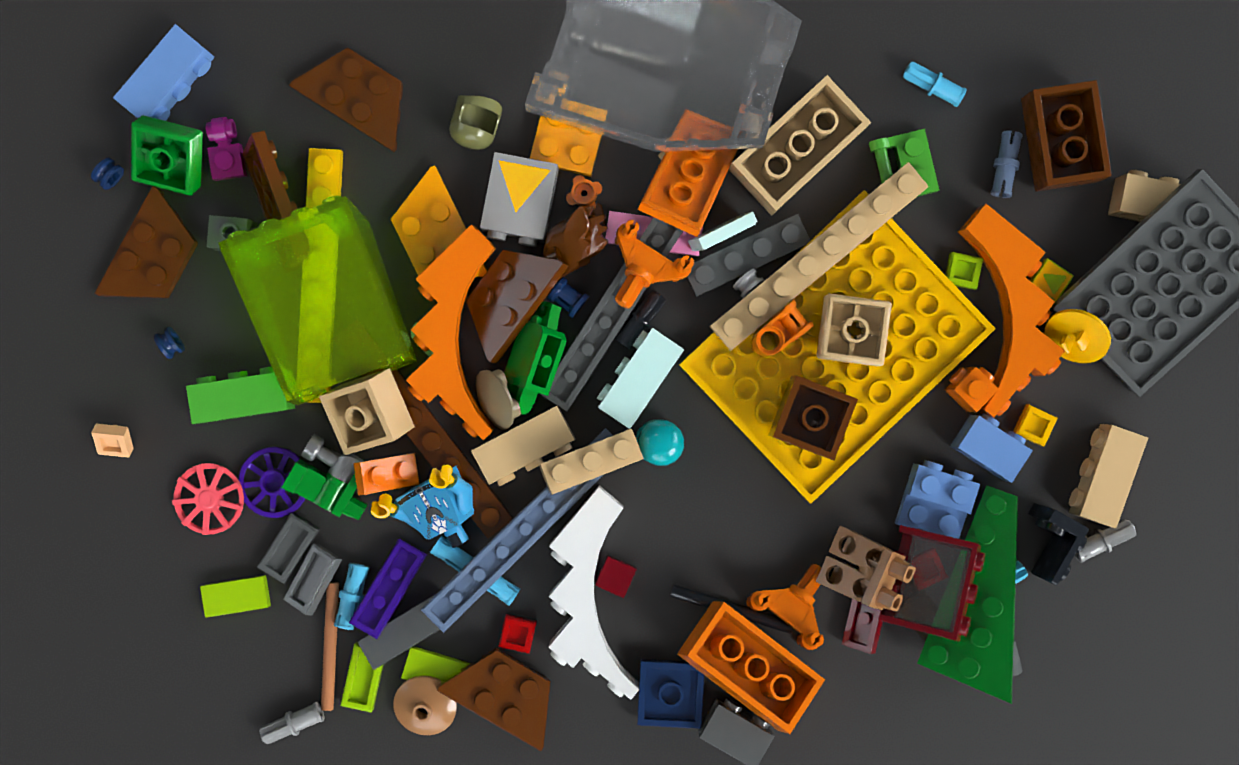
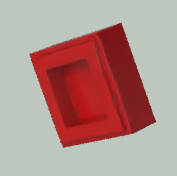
[499,614,537,654]

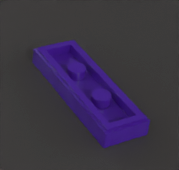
[349,539,427,640]

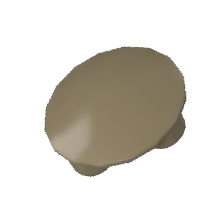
[476,369,521,430]

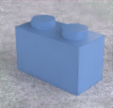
[950,413,1033,483]

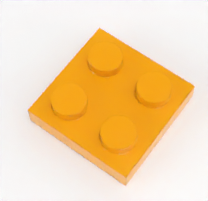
[530,98,607,177]

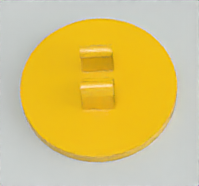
[1045,309,1111,363]

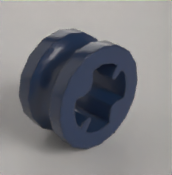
[91,157,124,190]
[154,327,185,359]

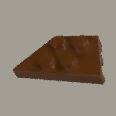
[289,47,403,152]
[94,186,198,298]
[466,250,569,364]
[436,648,551,751]

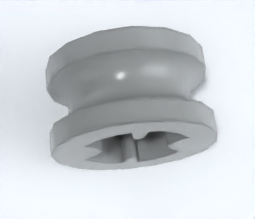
[733,269,765,298]

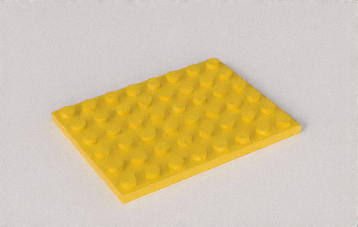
[679,190,996,504]

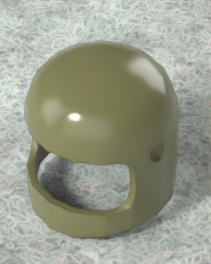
[449,96,503,150]

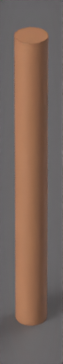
[321,582,339,711]

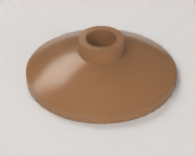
[393,675,457,735]

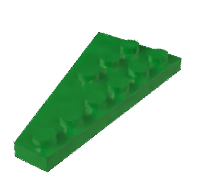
[917,485,1018,704]

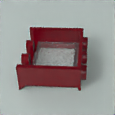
[878,525,985,642]

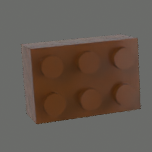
[1021,80,1112,192]

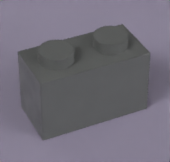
[698,697,775,765]

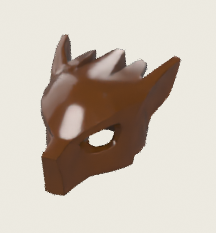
[543,203,608,282]

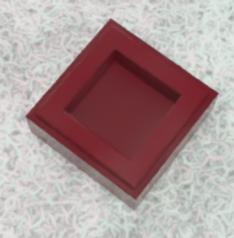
[595,555,637,598]

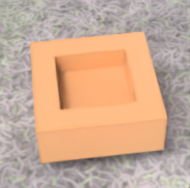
[91,423,134,458]

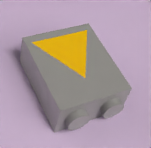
[480,152,559,247]

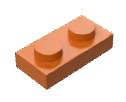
[353,453,419,495]

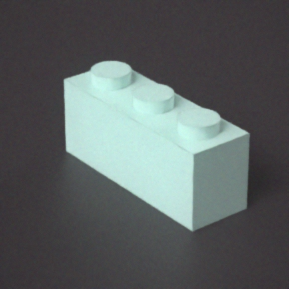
[597,328,684,429]

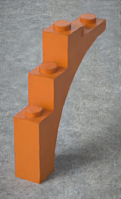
[958,204,1065,418]
[406,224,496,440]

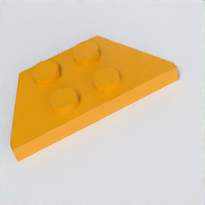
[391,165,487,278]

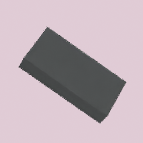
[257,512,320,584]
[283,543,342,616]

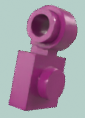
[206,117,247,181]

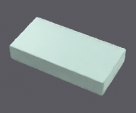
[688,212,758,251]

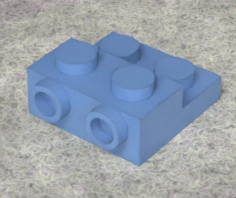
[895,460,980,539]

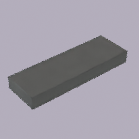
[358,594,440,670]

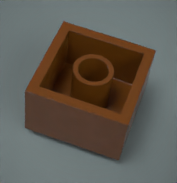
[768,375,858,461]

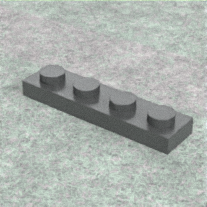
[687,214,811,297]

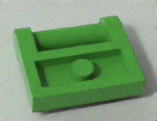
[869,129,939,197]

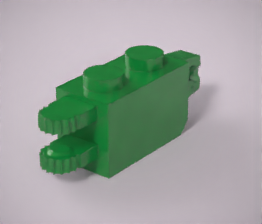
[504,301,567,415]

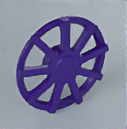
[238,447,305,518]

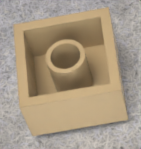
[319,368,415,455]

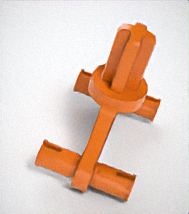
[615,220,694,309]
[746,564,824,650]

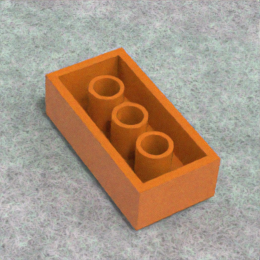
[677,601,825,734]

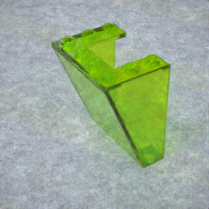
[218,196,417,406]

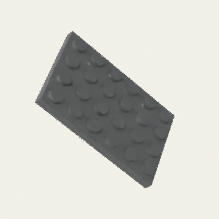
[1051,169,1239,397]

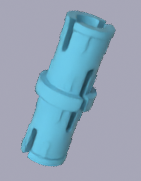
[334,563,370,630]

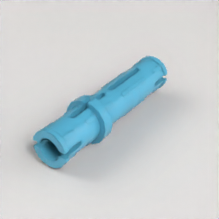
[430,536,520,606]

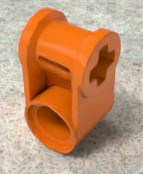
[751,300,814,357]

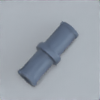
[991,131,1023,198]

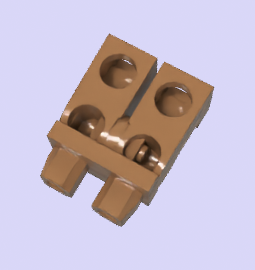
[816,526,916,612]

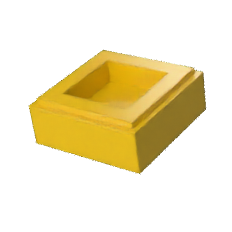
[1013,404,1058,447]

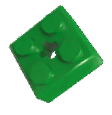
[131,115,203,196]

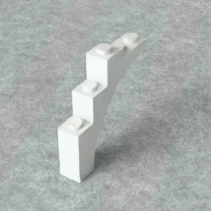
[549,485,639,700]

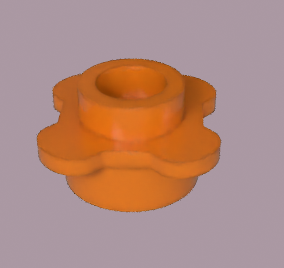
[566,175,602,209]

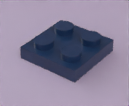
[637,659,704,729]

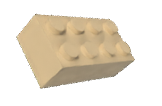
[729,75,871,216]

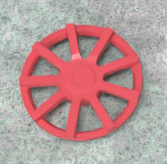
[172,463,244,535]

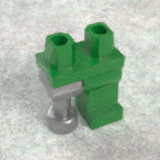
[281,434,374,520]

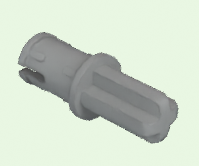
[1074,520,1136,563]
[259,702,325,744]

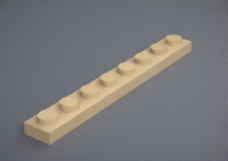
[709,162,929,351]

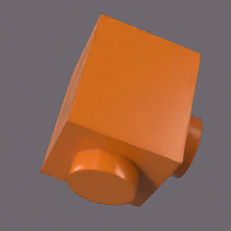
[944,367,999,412]

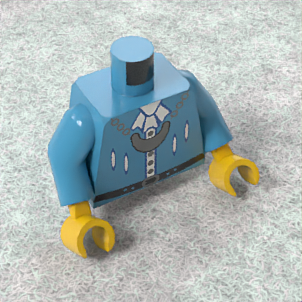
[371,465,474,548]

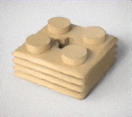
[816,294,892,366]

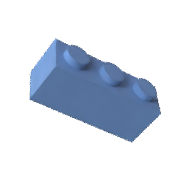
[113,24,214,121]

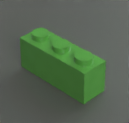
[186,366,295,424]

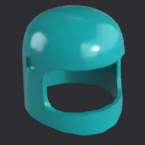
[635,419,684,466]

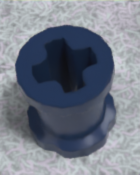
[547,277,589,318]

